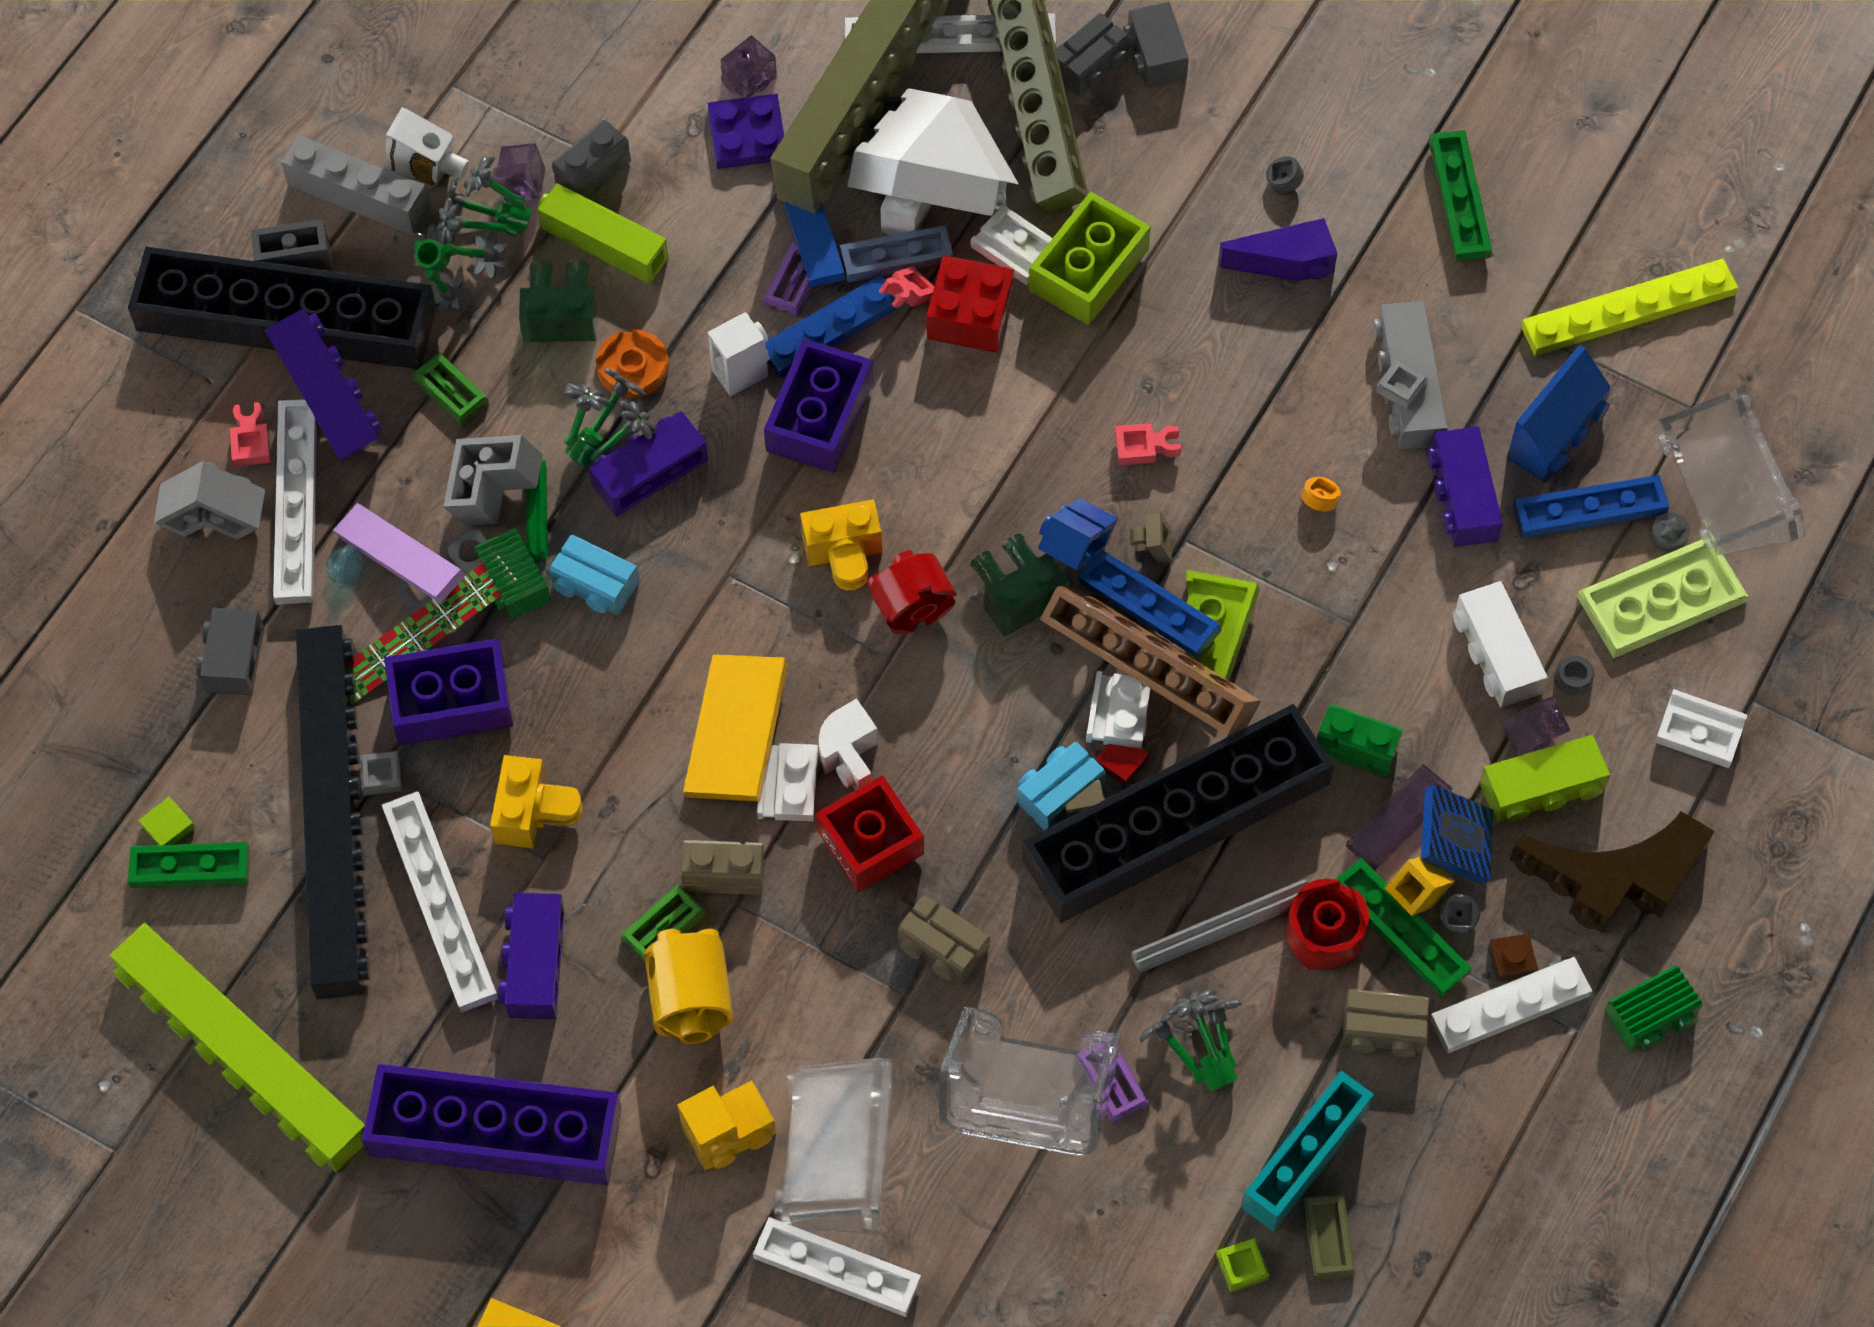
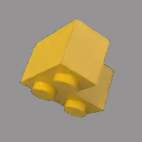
[677,1080,776,1171]

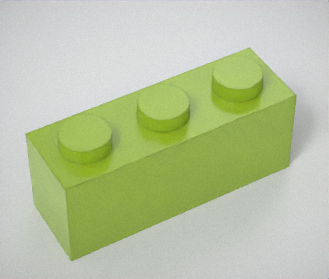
[1479,734,1610,823]

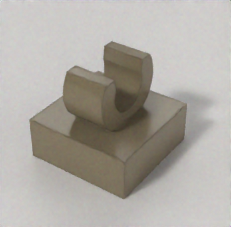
[1130,512,1172,564]

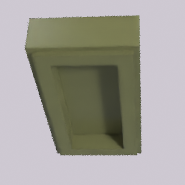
[1302,1194,1356,1281]

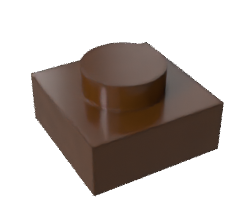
[1488,933,1538,982]

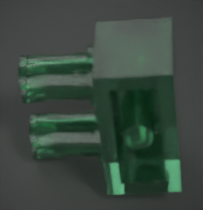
[519,260,597,342]
[970,533,1069,636]

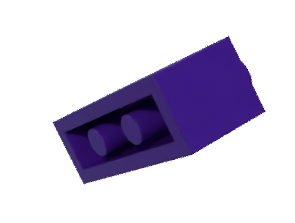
[588,411,709,517]
[1427,426,1503,547]
[499,893,565,1019]

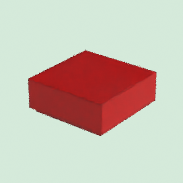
[1095,744,1149,787]

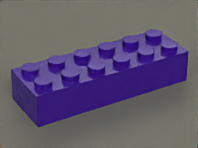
[362,1064,622,1185]

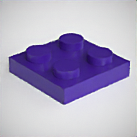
[707,93,784,169]

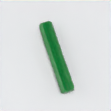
[526,458,548,561]

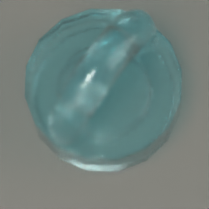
[326,545,365,586]

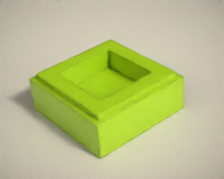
[138,796,195,845]
[1216,1238,1270,1292]

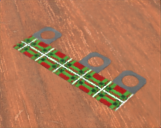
[345,529,518,706]

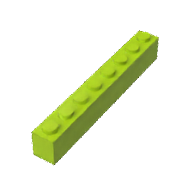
[109,922,365,1172]

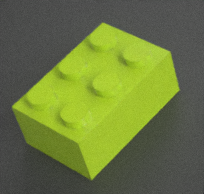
[1028,191,1151,326]

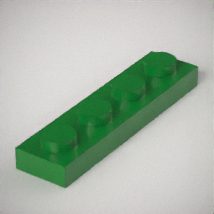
[1429,130,1492,262]
[1335,858,1472,998]

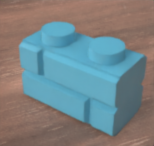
[549,534,640,615]
[1017,742,1106,830]

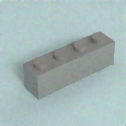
[281,135,430,236]
[1372,301,1447,450]

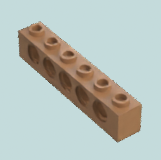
[1040,586,1261,736]

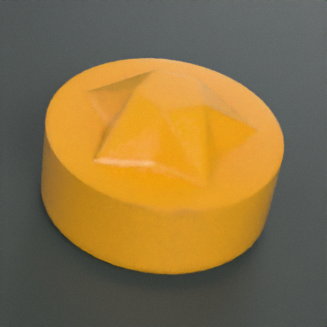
[1301,477,1341,512]

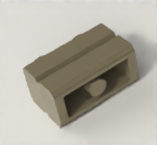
[681,840,765,895]
[897,894,990,983]
[1342,989,1429,1057]

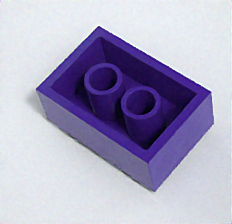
[764,339,873,473]
[384,638,514,745]

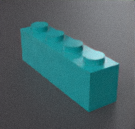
[1241,1071,1374,1232]

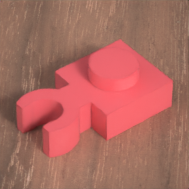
[879,266,934,308]
[230,402,271,467]
[1115,423,1181,466]

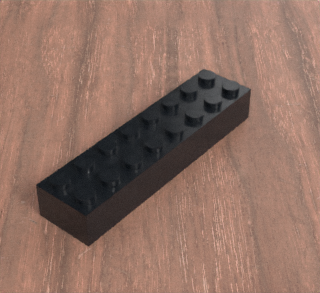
[128,246,436,369]
[1022,703,1334,923]

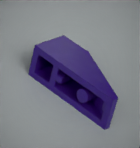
[1218,218,1338,281]

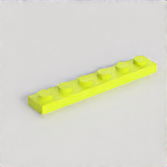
[1521,258,1738,356]

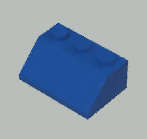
[1507,345,1611,482]

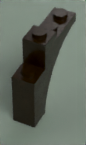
[1510,811,1715,933]

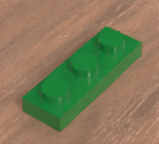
[128,842,250,888]

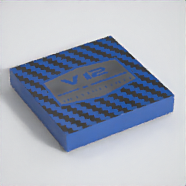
[1421,785,1494,884]

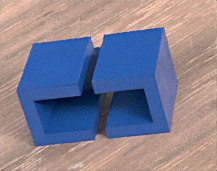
[1038,498,1118,570]

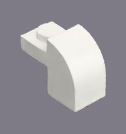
[819,699,878,790]

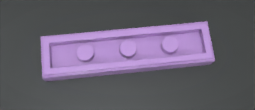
[333,503,465,604]

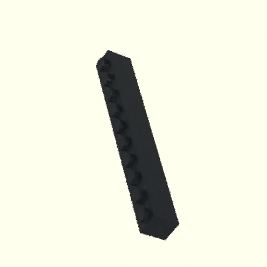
[296,625,370,999]

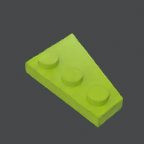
[1186,570,1260,681]

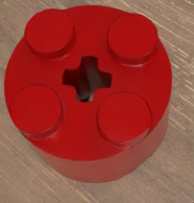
[866,550,957,634]
[1286,878,1369,970]

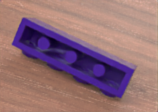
[265,308,382,462]

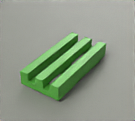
[412,352,489,426]
[620,884,706,963]

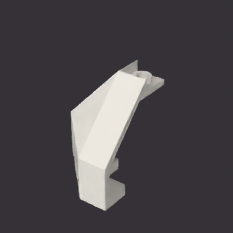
[847,88,1018,216]

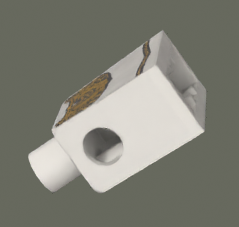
[385,107,469,186]

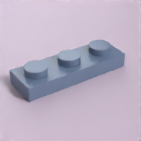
[840,225,954,283]

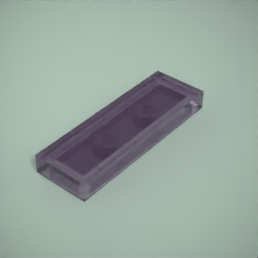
[1346,764,1453,871]

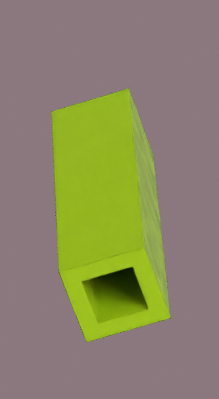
[537,183,669,285]

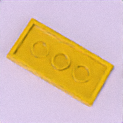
[683,654,788,802]

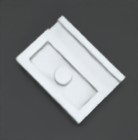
[971,205,1052,285]
[1086,671,1151,748]
[1655,689,1747,768]
[757,743,818,822]

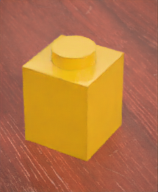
[1385,856,1455,916]

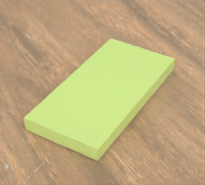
[1577,536,1749,659]

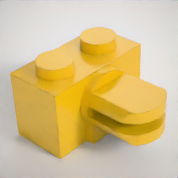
[800,499,882,590]
[490,755,583,849]

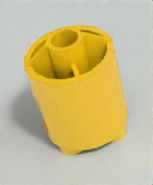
[644,929,733,1044]

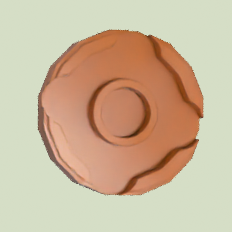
[596,329,669,398]

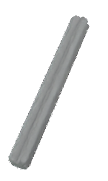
[1132,880,1308,972]

